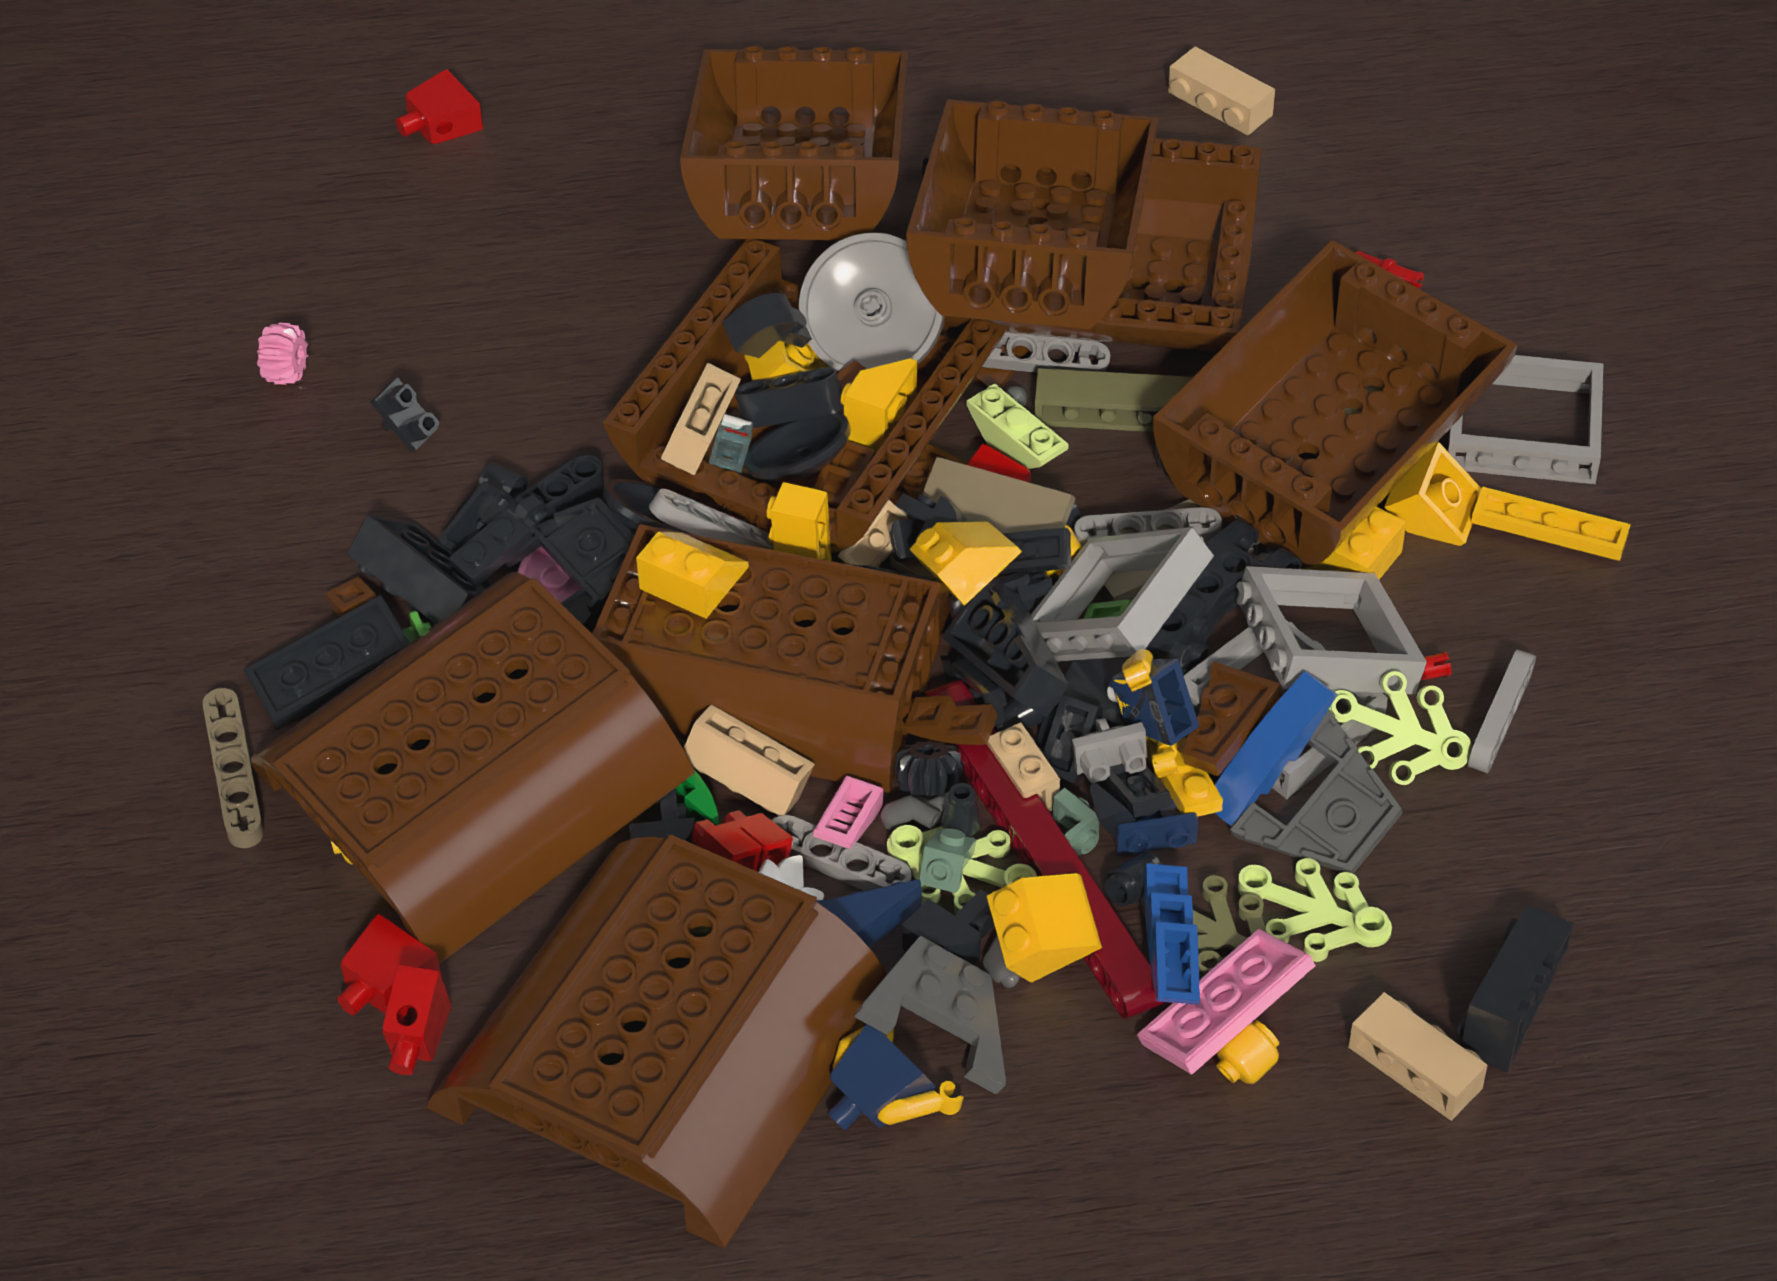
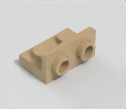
[987,723,1060,812]

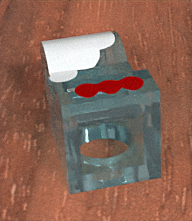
[709,414,753,473]

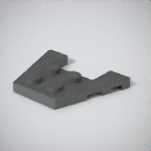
[1230,711,1402,874]
[854,936,1006,1094]

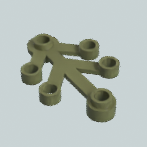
[1141,875,1267,978]

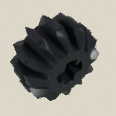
[894,740,963,798]

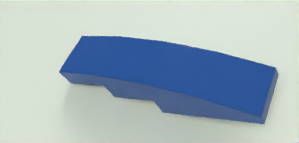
[1215,671,1338,827]
[1143,863,1200,1005]

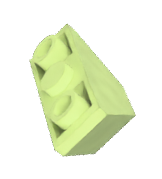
[967,383,1068,469]

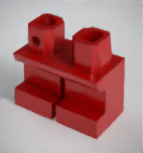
[691,810,793,872]

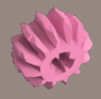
[256,323,308,385]

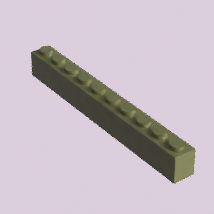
[1035,368,1382,432]

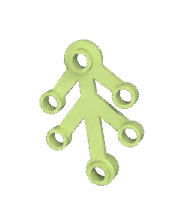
[1328,671,1472,785]
[887,825,1037,914]
[1238,858,1392,962]

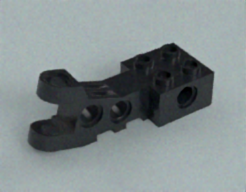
[1127,519,1302,676]

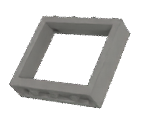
[1447,355,1603,484]
[1031,527,1214,661]
[1236,566,1427,695]
[1184,621,1388,799]

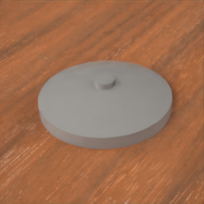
[799,233,945,372]

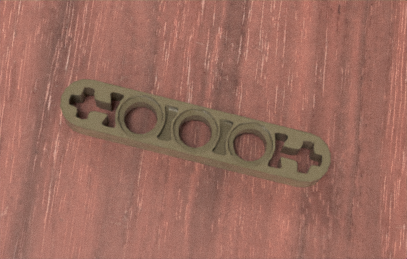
[203,688,264,848]

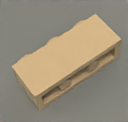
[1168,47,1275,135]
[660,363,741,475]
[683,704,815,816]
[1349,992,1487,1121]

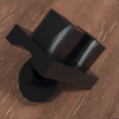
[370,377,439,452]

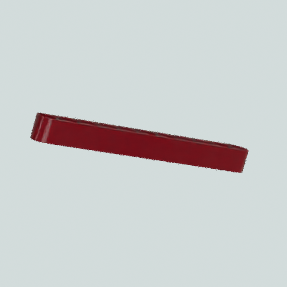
[921,679,1164,1020]

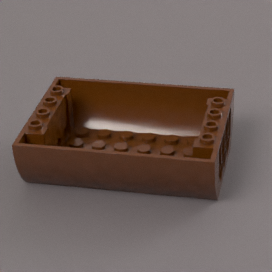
[680,46,908,240]
[906,99,1159,330]
[1153,240,1518,568]
[592,524,951,792]

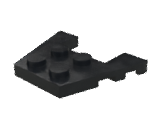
[505,497,635,627]

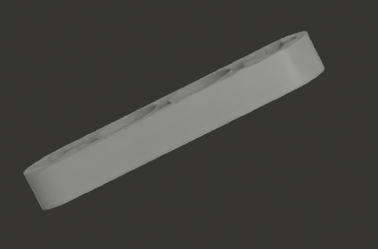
[982,333,1111,373]
[649,489,774,550]
[1074,507,1222,552]
[1468,649,1536,773]
[772,815,912,891]

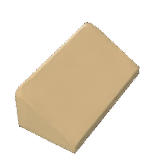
[836,500,911,567]

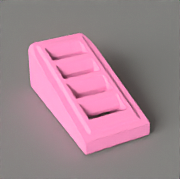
[813,776,883,849]

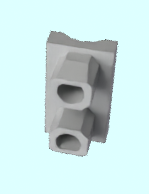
[1072,718,1147,783]

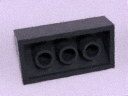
[347,515,494,627]

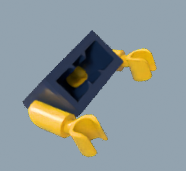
[1107,649,1199,778]
[827,1024,964,1131]

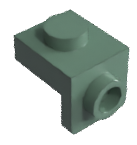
[1053,788,1099,856]
[919,829,976,893]

